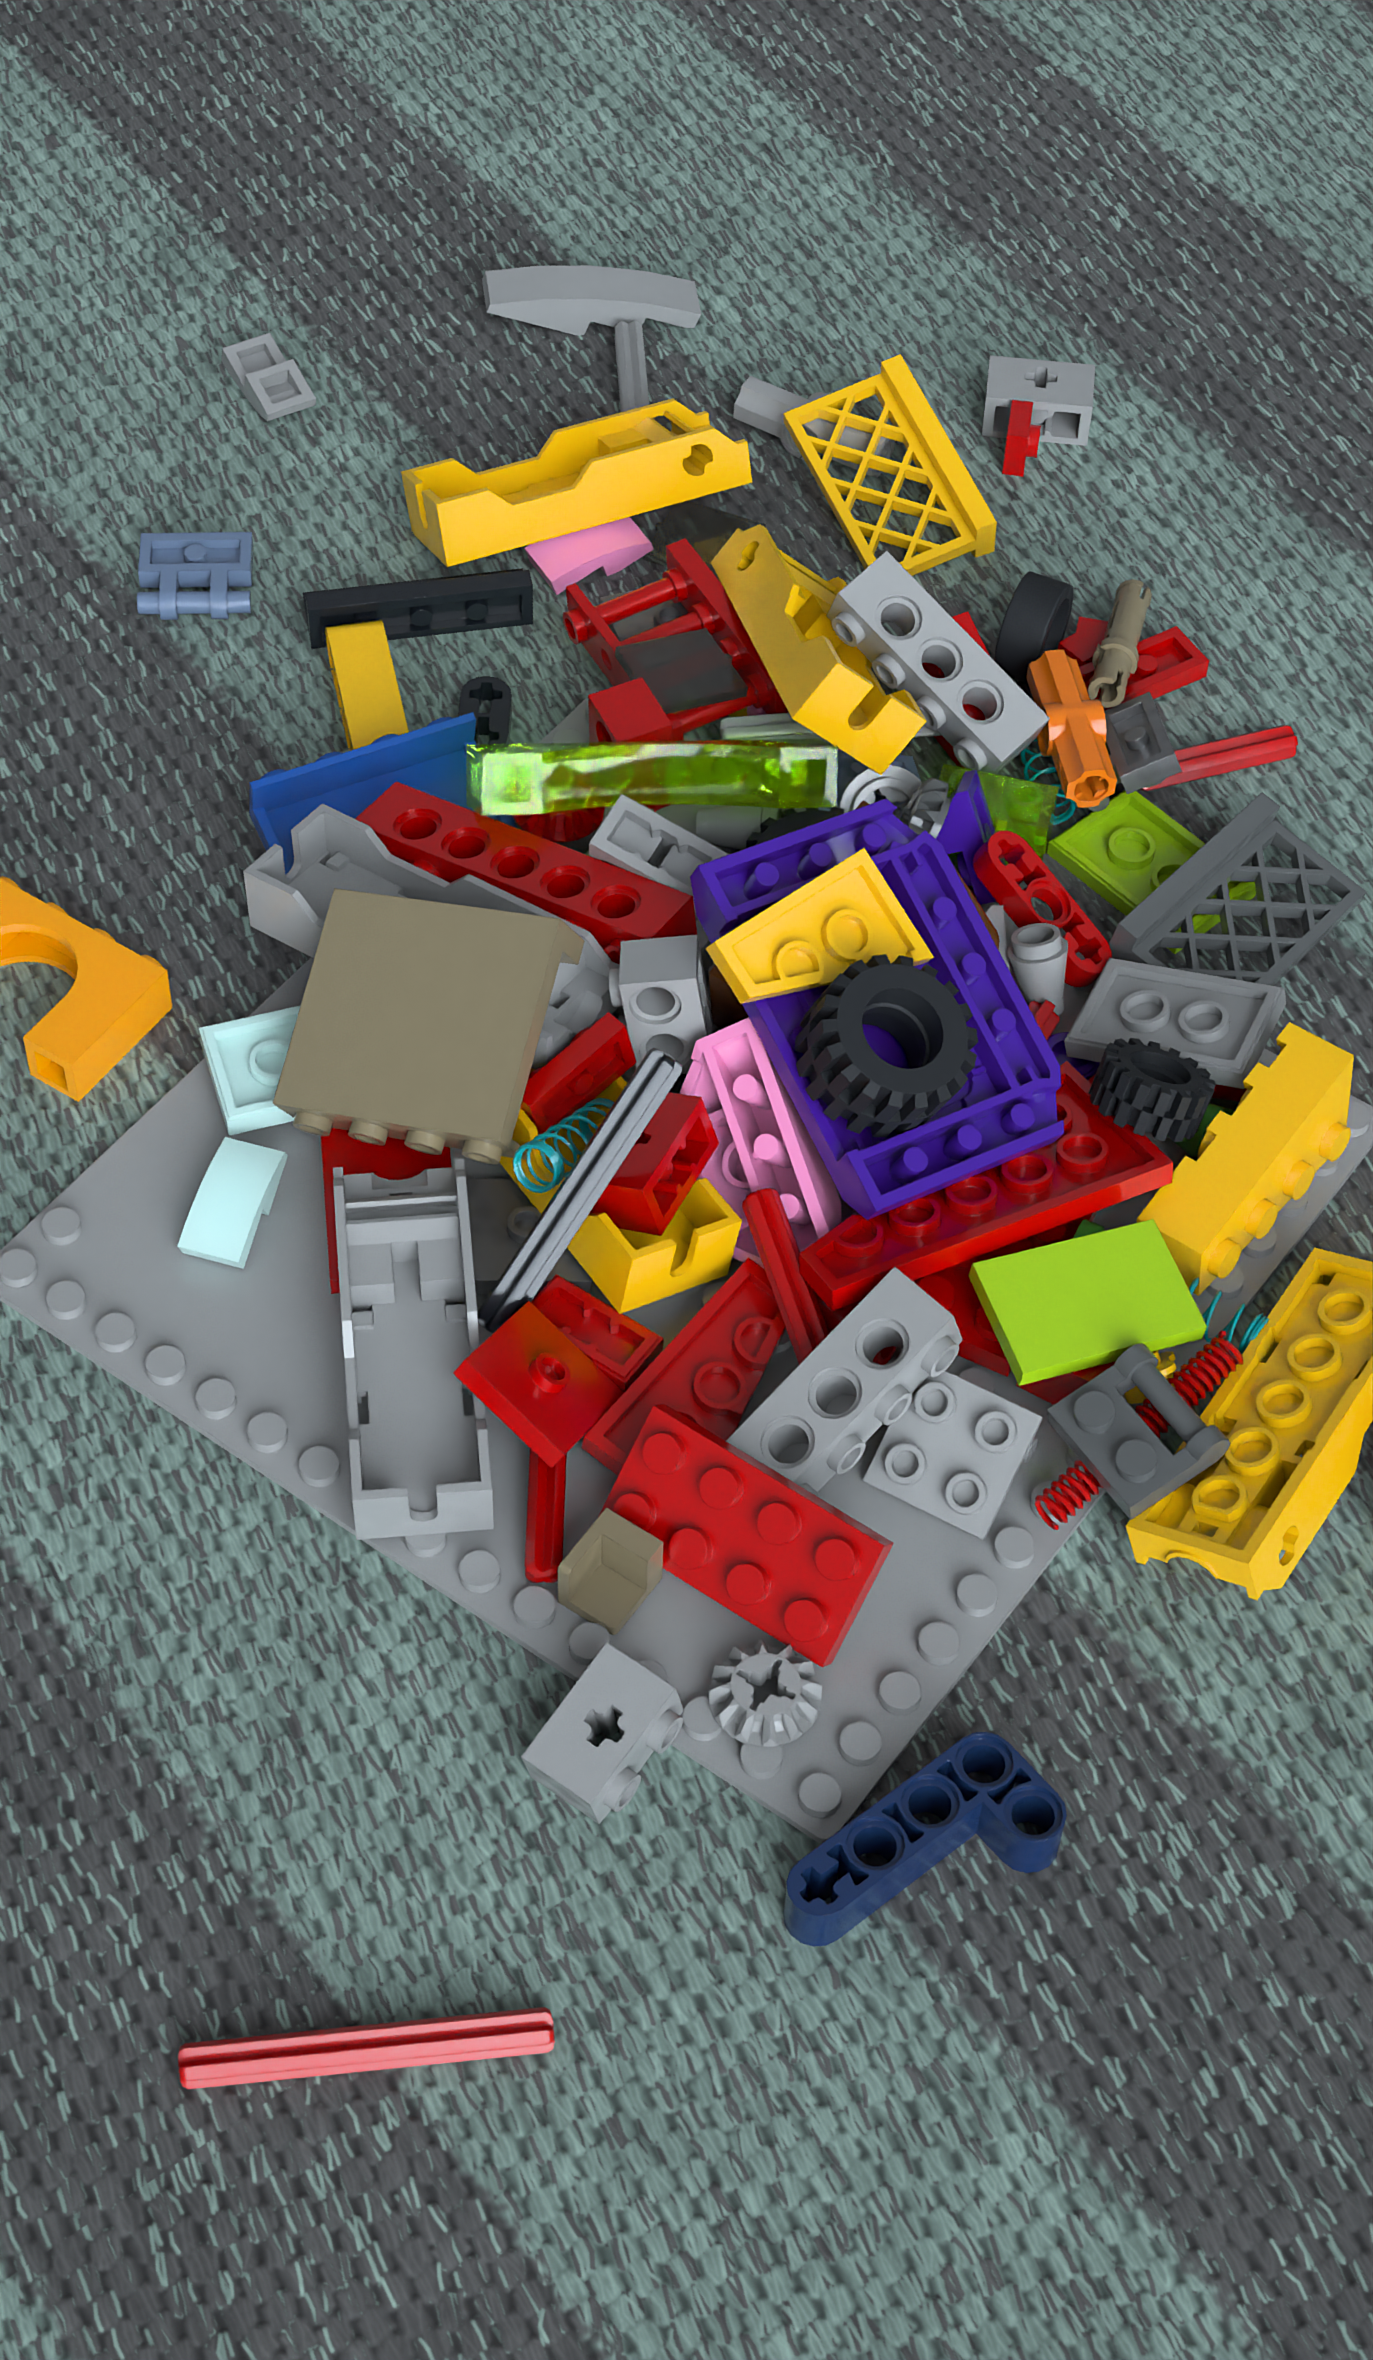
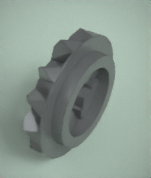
[899,777,950,839]

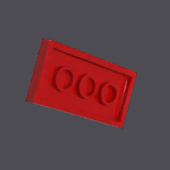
[598,1404,894,1667]

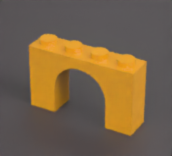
[0,876,173,1102]

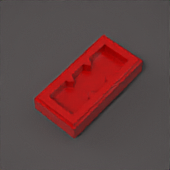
[531,1274,664,1392]

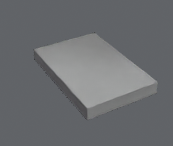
[1064,958,1286,1089]

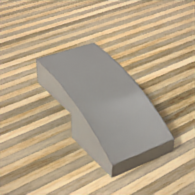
[222,332,316,421]

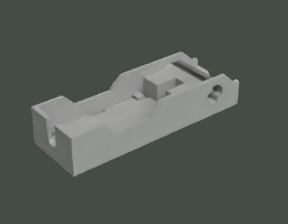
[243,803,620,1069]
[333,1158,494,1540]

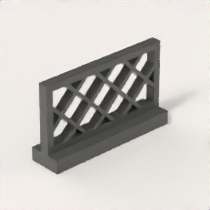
[1109,792,1367,986]

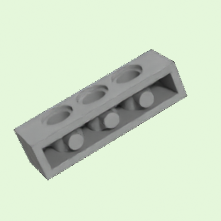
[826,551,1050,782]
[726,1267,963,1497]

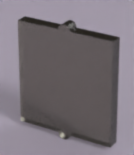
[643,501,766,584]
[615,628,748,714]

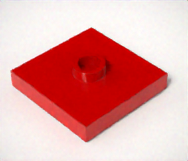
[453,1301,624,1468]

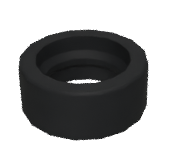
[994,571,1074,683]

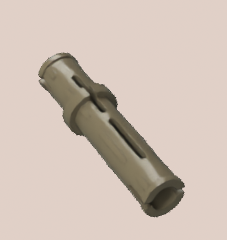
[1088,579,1152,708]

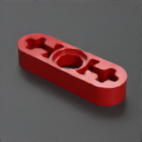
[973,831,1112,988]

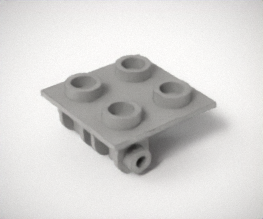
[863,1371,1043,1540]

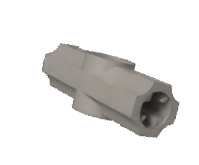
[733,376,895,478]

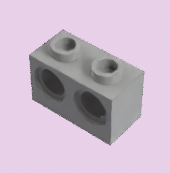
[589,794,729,921]
[609,935,714,1074]

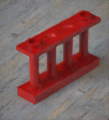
[563,538,788,770]

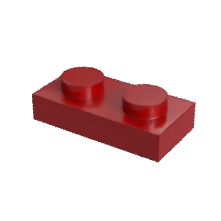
[521,1012,637,1141]

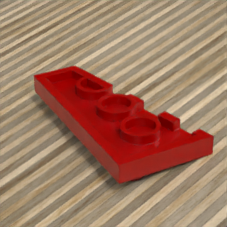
[582,1257,786,1476]

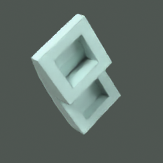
[177,1137,288,1269]

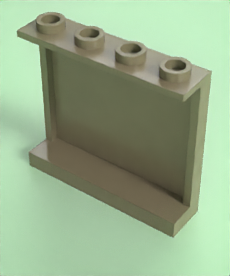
[273,888,585,1165]

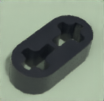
[458,676,512,771]

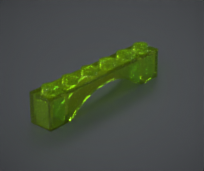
[466,738,838,815]

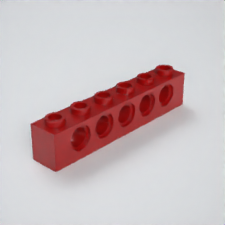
[355,781,698,965]

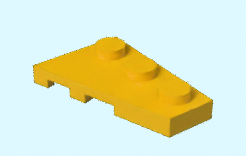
[705,848,934,1004]

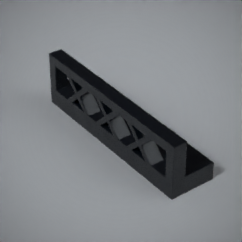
[303,568,533,649]

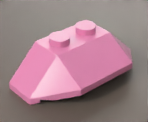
[680,1017,841,1268]

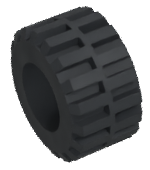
[795,954,978,1138]

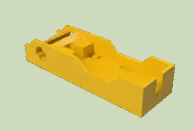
[401,398,753,567]
[711,524,927,775]
[499,1068,742,1314]
[1126,1248,1373,1600]

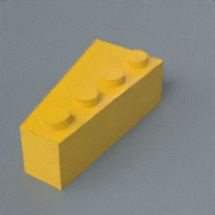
[1137,1022,1354,1296]

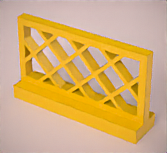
[783,354,997,576]

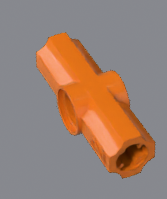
[1026,650,1117,808]

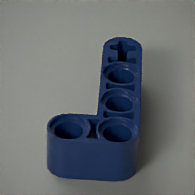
[783,1732,1067,1947]

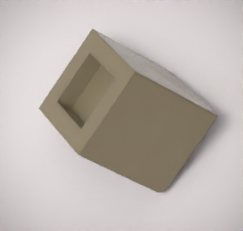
[558,1508,664,1635]

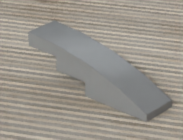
[482,265,701,335]

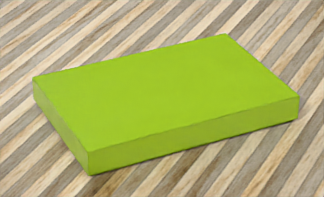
[1047,790,1256,954]
[968,1219,1207,1386]

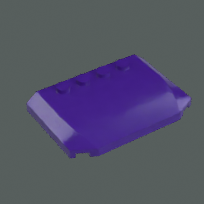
[690,799,1064,1220]

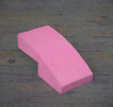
[524,517,653,595]

